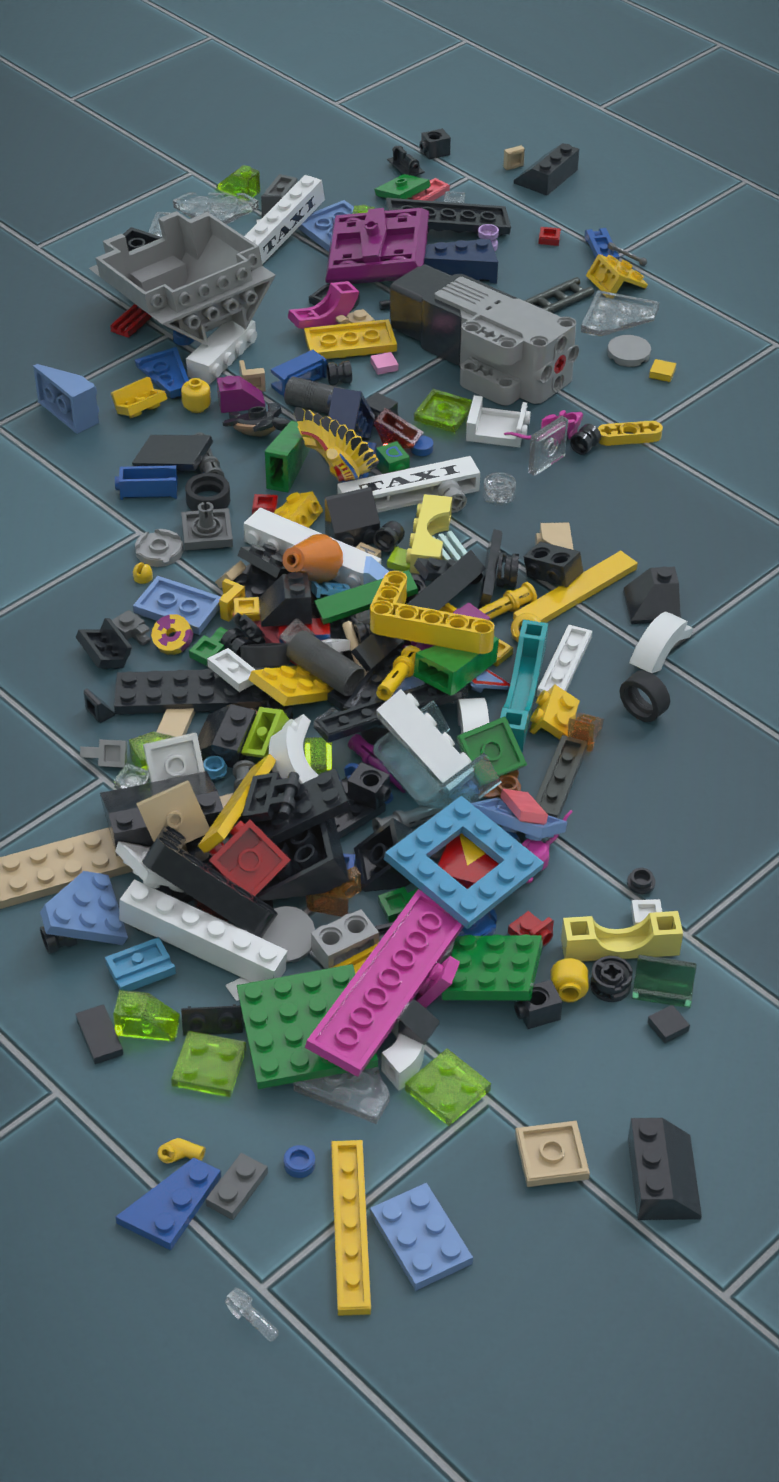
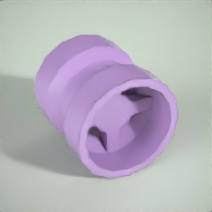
[478,224,499,251]

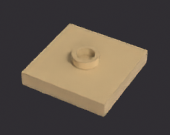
[136,780,210,844]
[515,1121,590,1187]

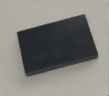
[132,435,213,471]

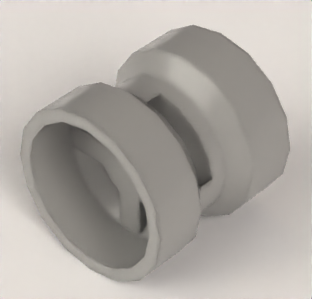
[437,479,467,513]

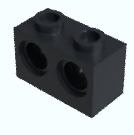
[523,541,583,587]

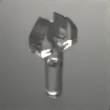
[225,1287,279,1341]

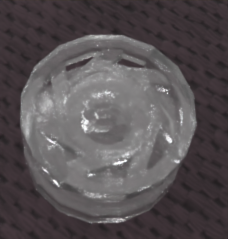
[483,472,516,507]

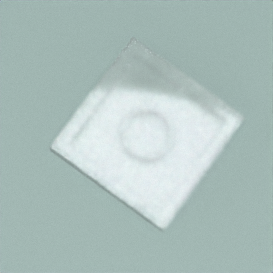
[528,416,568,476]

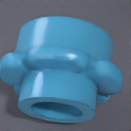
[203,756,227,780]

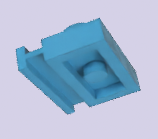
[311,581,351,598]
[105,937,176,995]

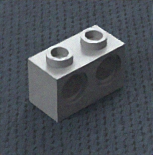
[311,909,379,969]

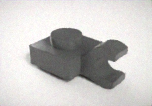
[112,610,151,645]

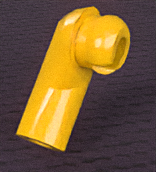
[157,1138,206,1163]

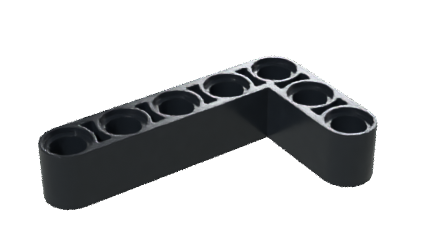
[142,826,278,938]

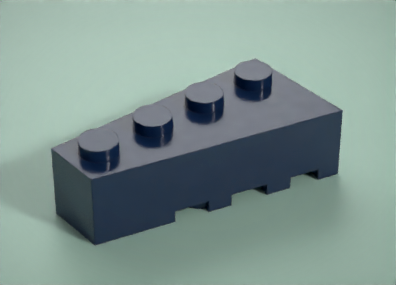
[424,239,498,284]
[327,387,375,438]

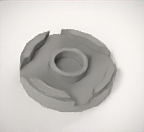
[607,335,651,367]
[135,529,183,567]
[262,906,315,963]

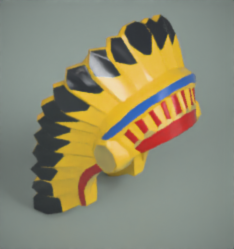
[294,407,379,482]

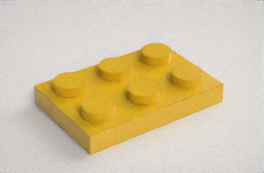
[248,665,333,706]

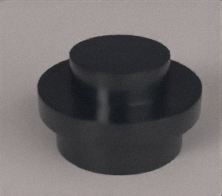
[627,868,655,894]

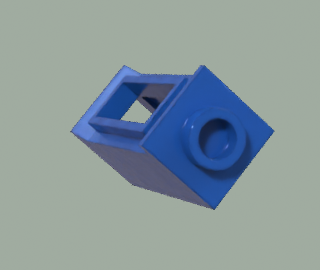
[271,350,327,397]
[115,466,178,500]

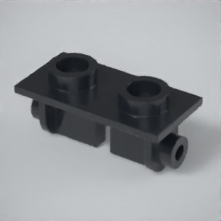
[387,146,425,177]
[181,1004,243,1036]

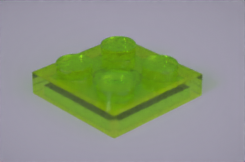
[414,389,473,433]
[171,1031,247,1097]
[405,1048,491,1126]

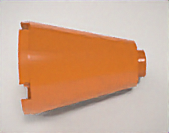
[283,534,343,583]

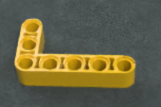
[370,571,495,654]

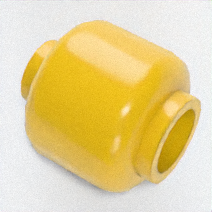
[181,378,211,413]
[550,958,589,1002]

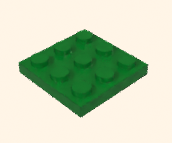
[442,934,543,1000]

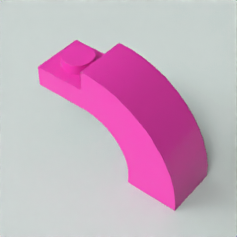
[288,281,359,329]

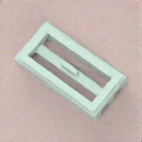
[432,531,467,561]

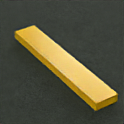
[513,551,638,626]
[198,754,276,853]
[331,1140,371,1316]

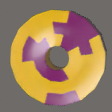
[151,614,193,655]

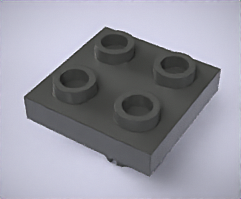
[181,502,233,550]

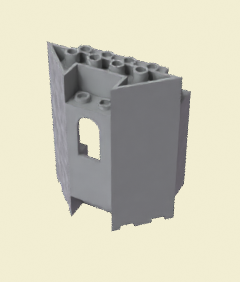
[89,211,276,346]

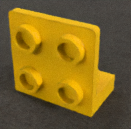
[586,254,648,299]

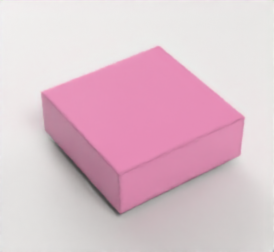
[371,352,398,375]

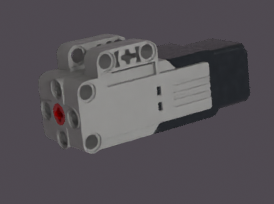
[390,264,579,405]

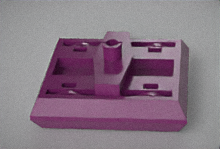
[325,208,429,284]

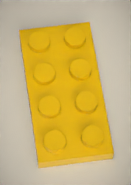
[304,319,397,359]

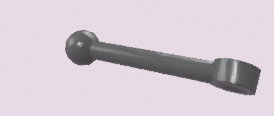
[607,242,647,266]

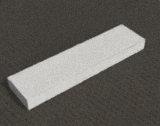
[536,625,592,697]

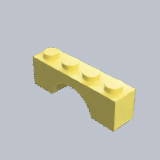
[406,494,452,574]
[561,911,683,961]

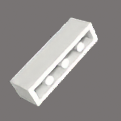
[186,320,257,384]
[376,689,473,795]

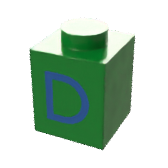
[376,441,410,474]

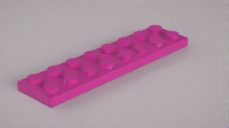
[305,889,464,1077]

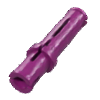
[348,734,414,793]

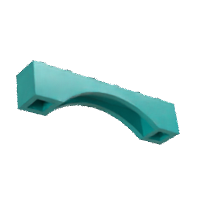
[500,620,548,752]

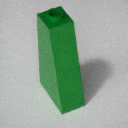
[265,420,311,493]
[413,636,499,696]

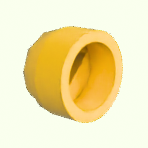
[133,562,153,584]

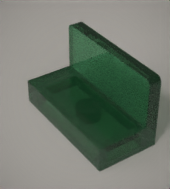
[632,955,697,1008]

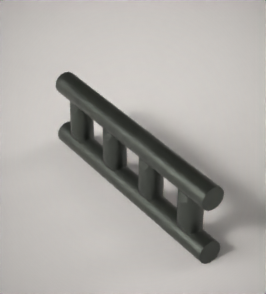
[524,277,594,313]

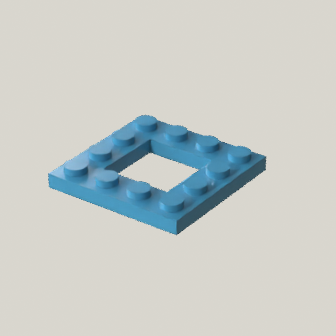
[384,796,544,929]

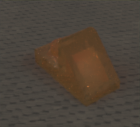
[568,712,604,752]
[306,866,361,917]

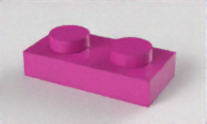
[416,956,460,1008]

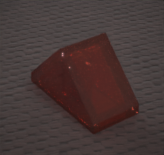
[374,408,423,449]

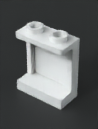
[466,395,531,447]

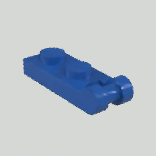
[585,228,620,261]

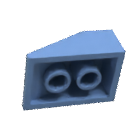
[33,364,99,434]

